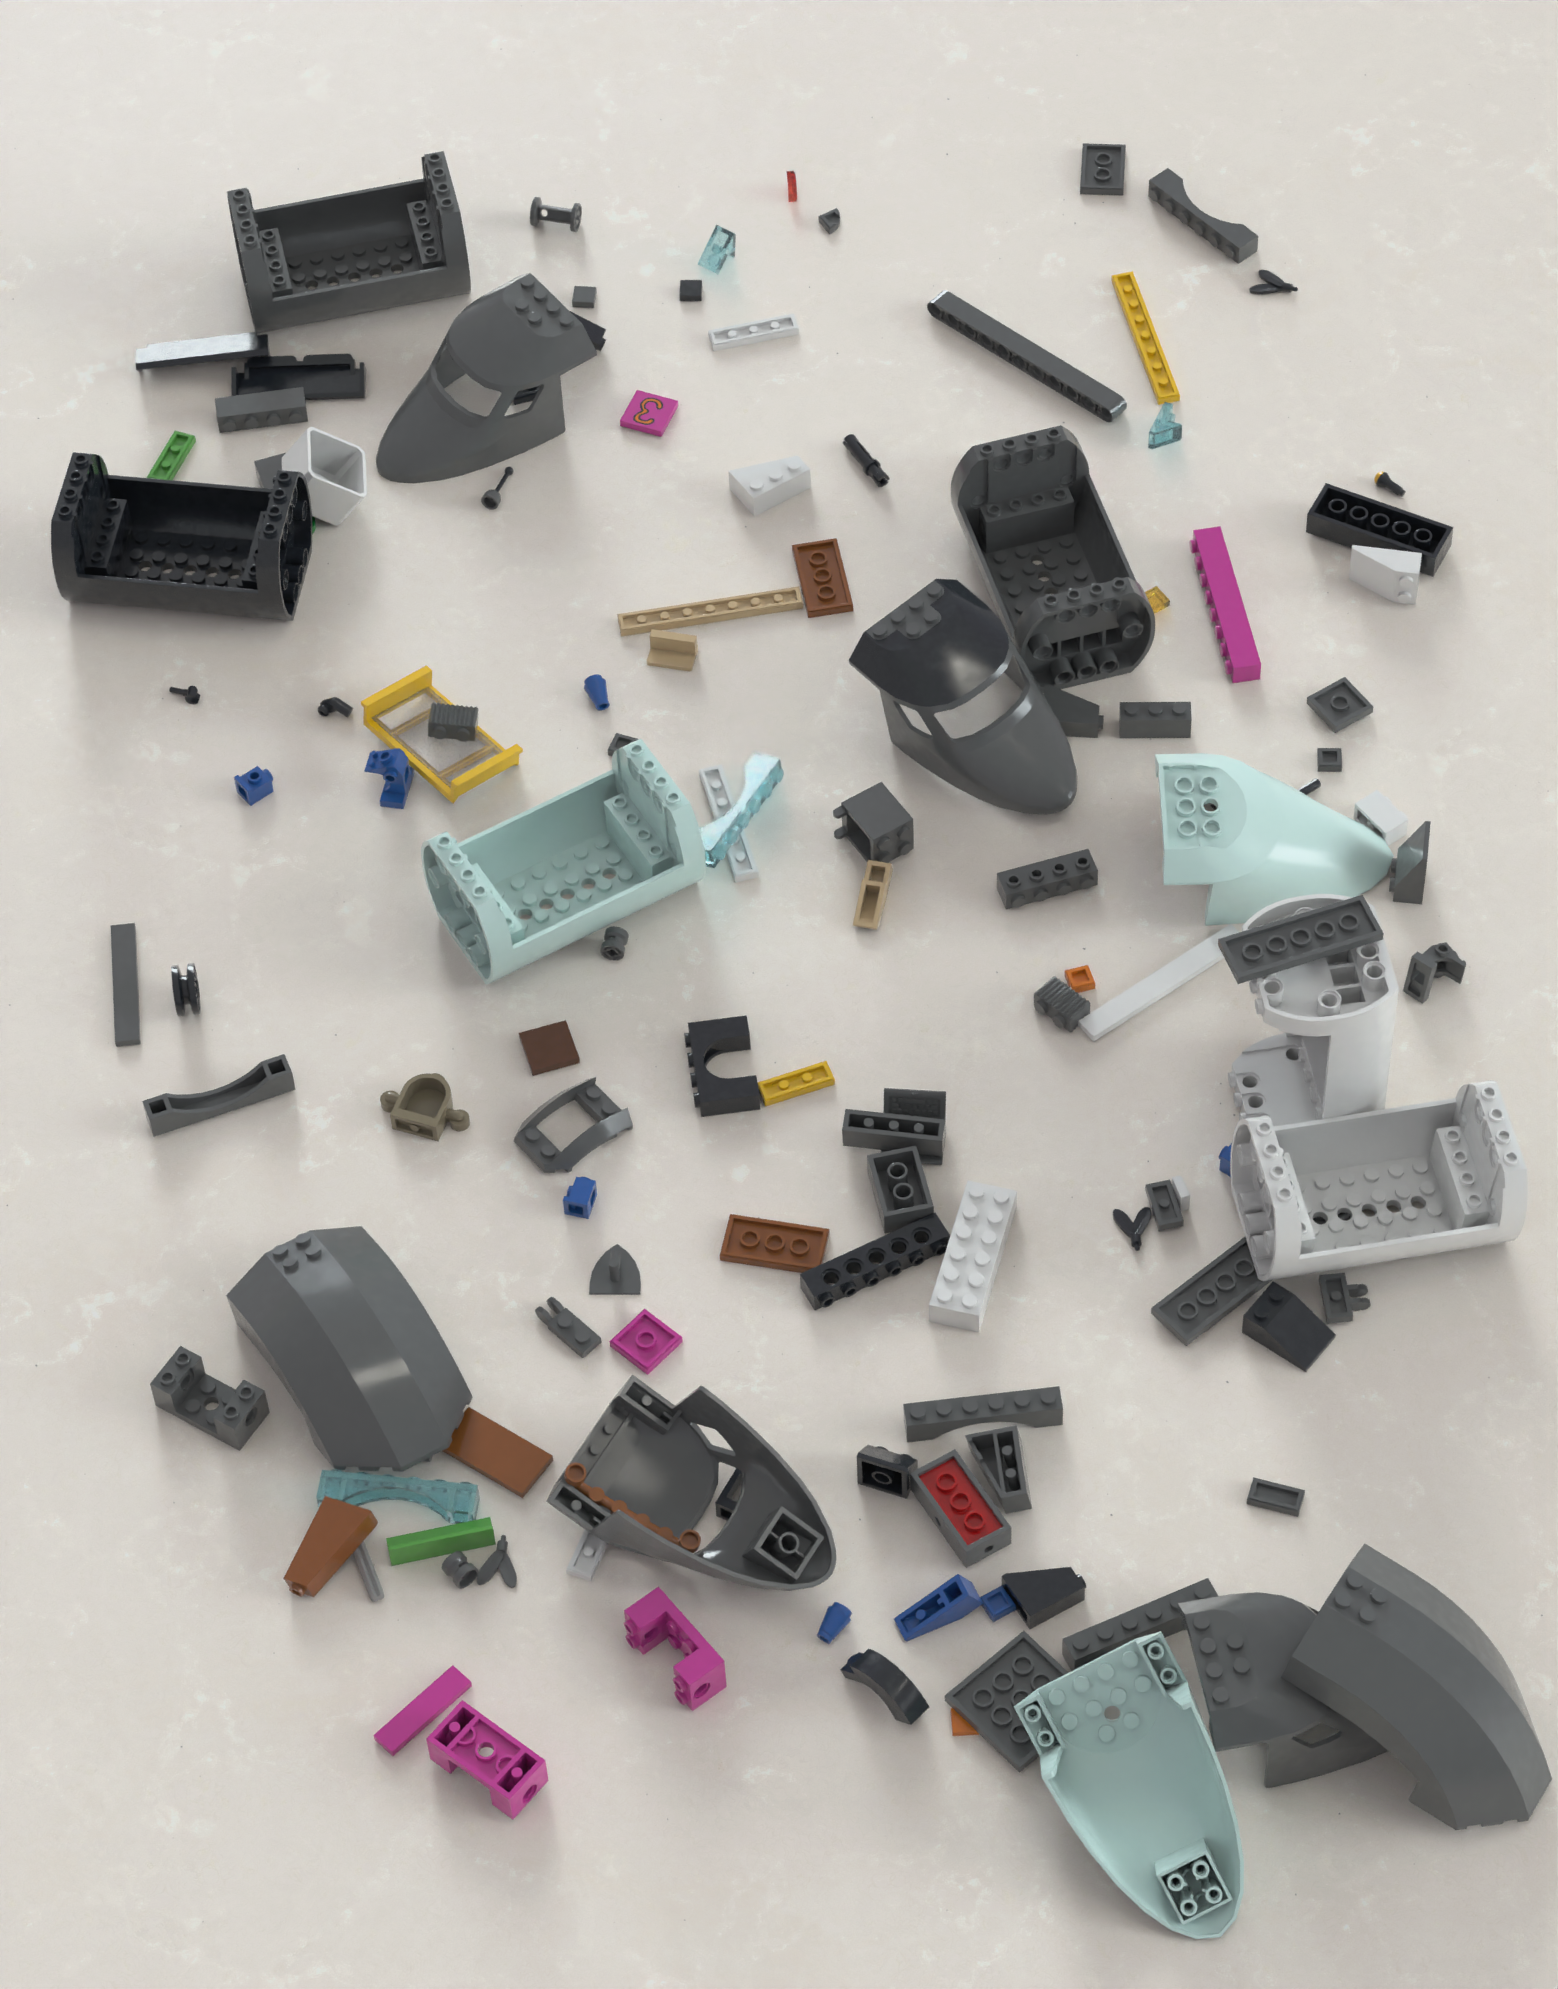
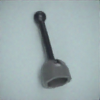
[481,467,514,510]

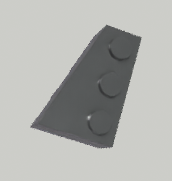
[965,1425,1032,1514]

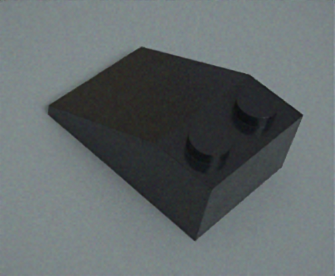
[1242,1281,1336,1372]

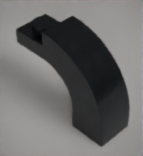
[840,1649,929,1725]

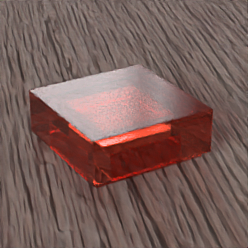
[786,171,797,202]

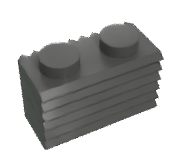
[428,702,478,742]
[1034,976,1090,1032]

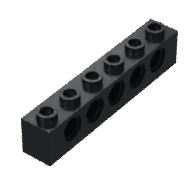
[800,1213,950,1310]

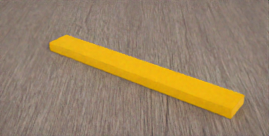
[1111,271,1180,405]

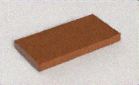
[792,538,853,618]
[720,1214,830,1273]
[443,1407,553,1498]

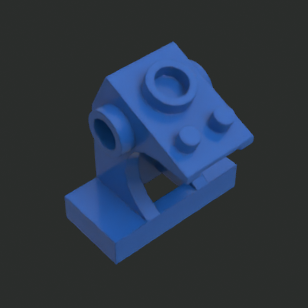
[364,748,415,809]

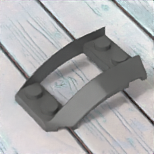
[514,1077,633,1173]

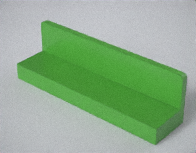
[386,1517,496,1566]

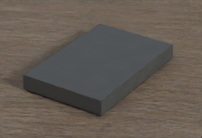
[1080,143,1126,195]

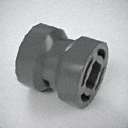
[600,926,629,960]
[441,1551,479,1589]

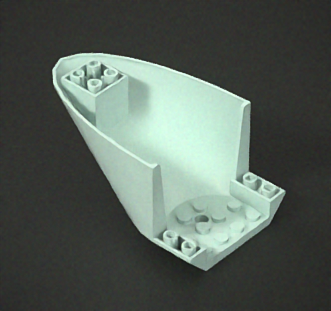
[1155,753,1394,926]
[1014,1631,1244,1939]

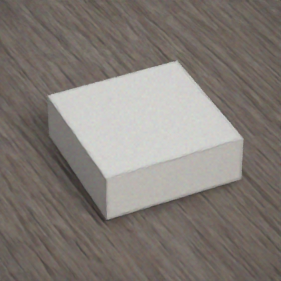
[1172,1176,1190,1212]

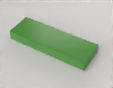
[147,431,196,480]

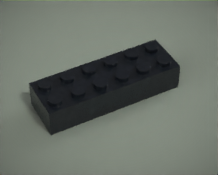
[1306,483,1453,577]

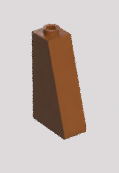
[283,1496,378,1597]

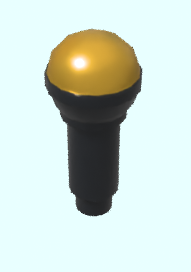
[1374,471,1406,497]

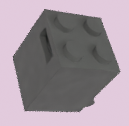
[833,782,914,863]

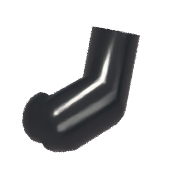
[318,697,354,718]

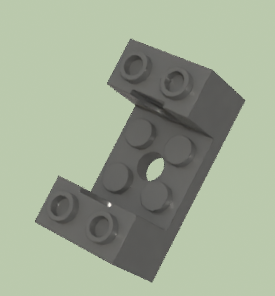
[150,1346,270,1451]

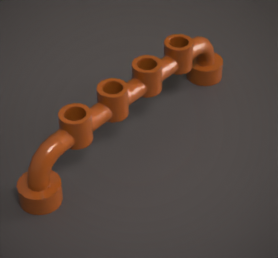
[564,1462,701,1553]

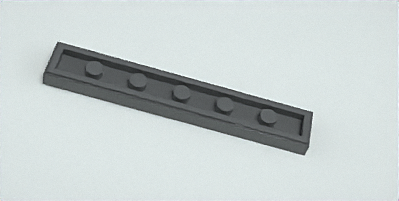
[111,923,141,1047]

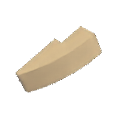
[853,860,893,930]

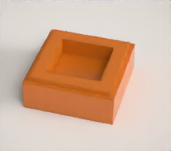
[1064,965,1095,993]
[951,1708,979,1736]

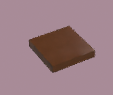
[519,1020,580,1076]

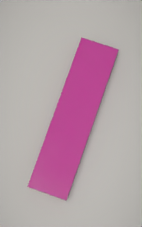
[373,1665,472,1756]

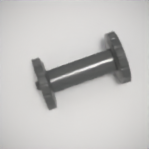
[530,197,582,232]

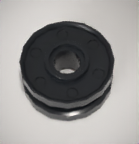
[171,963,201,1017]

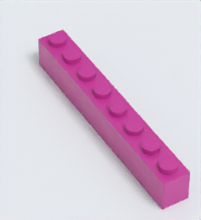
[1189,526,1261,683]

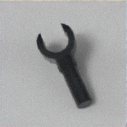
[169,686,200,704]

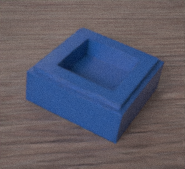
[980,1586,1016,1622]

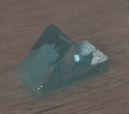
[698,225,736,274]
[1148,402,1182,449]

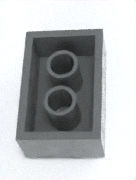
[867,1146,934,1234]

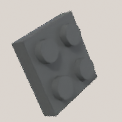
[1307,677,1373,733]

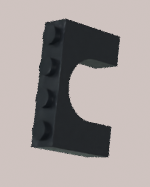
[684,1015,760,1117]

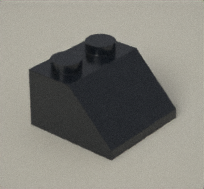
[857,1445,918,1499]

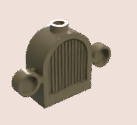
[380,1073,470,1141]

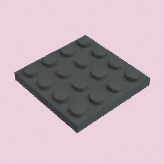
[945,1631,1069,1773]

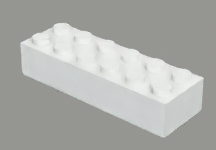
[929,1181,1017,1332]

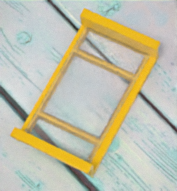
[361,665,523,804]

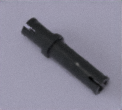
[843,434,890,487]

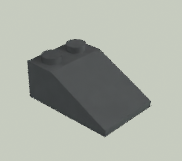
[1389,821,1431,904]

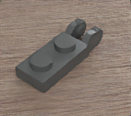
[535,1297,602,1358]

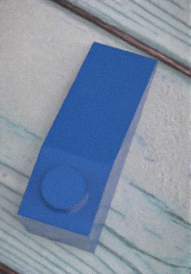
[894,1574,983,1641]

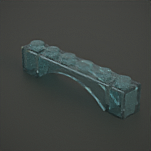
[699,752,784,868]
[316,1469,480,1524]

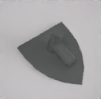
[589,1244,641,1295]

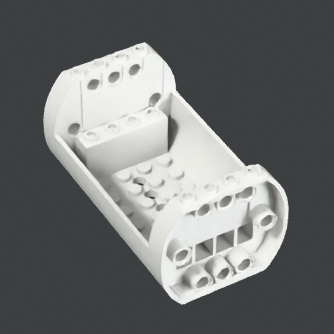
[1228,894,1399,1126]
[1230,1081,1528,1281]

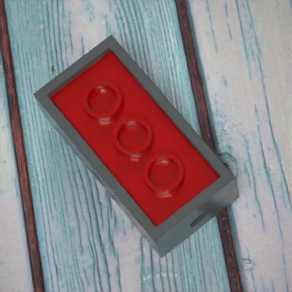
[910,1449,1011,1568]

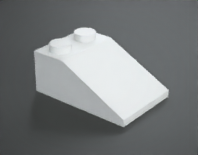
[1349,545,1422,605]

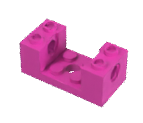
[624,1586,727,1711]
[426,1700,549,1820]

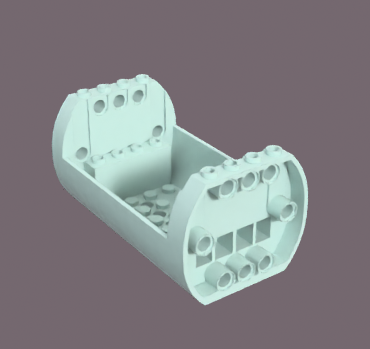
[421,739,706,984]

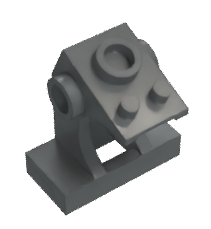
[1403,942,1466,1004]

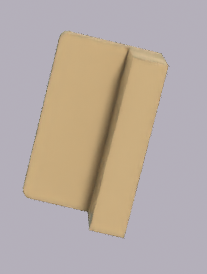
[647,629,698,671]

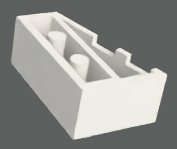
[729,456,811,517]

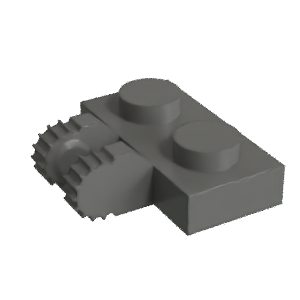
[1319,1273,1371,1324]

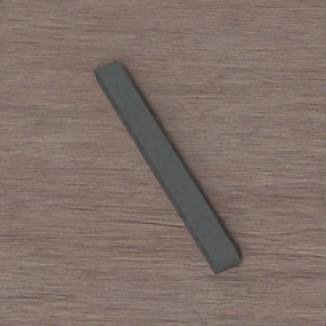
[927,290,1127,422]

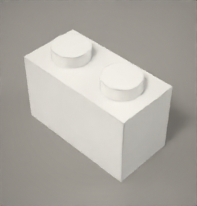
[1354,790,1408,846]

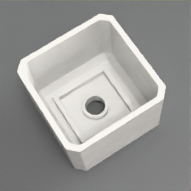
[282,427,367,526]

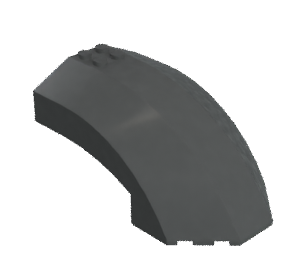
[226,1226,473,1472]
[1281,1544,1552,1830]

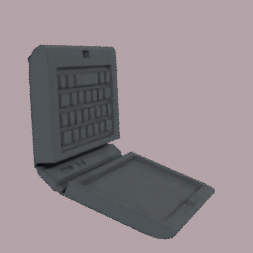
[881,1088,946,1165]

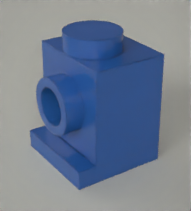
[234,766,274,806]
[563,1177,597,1219]

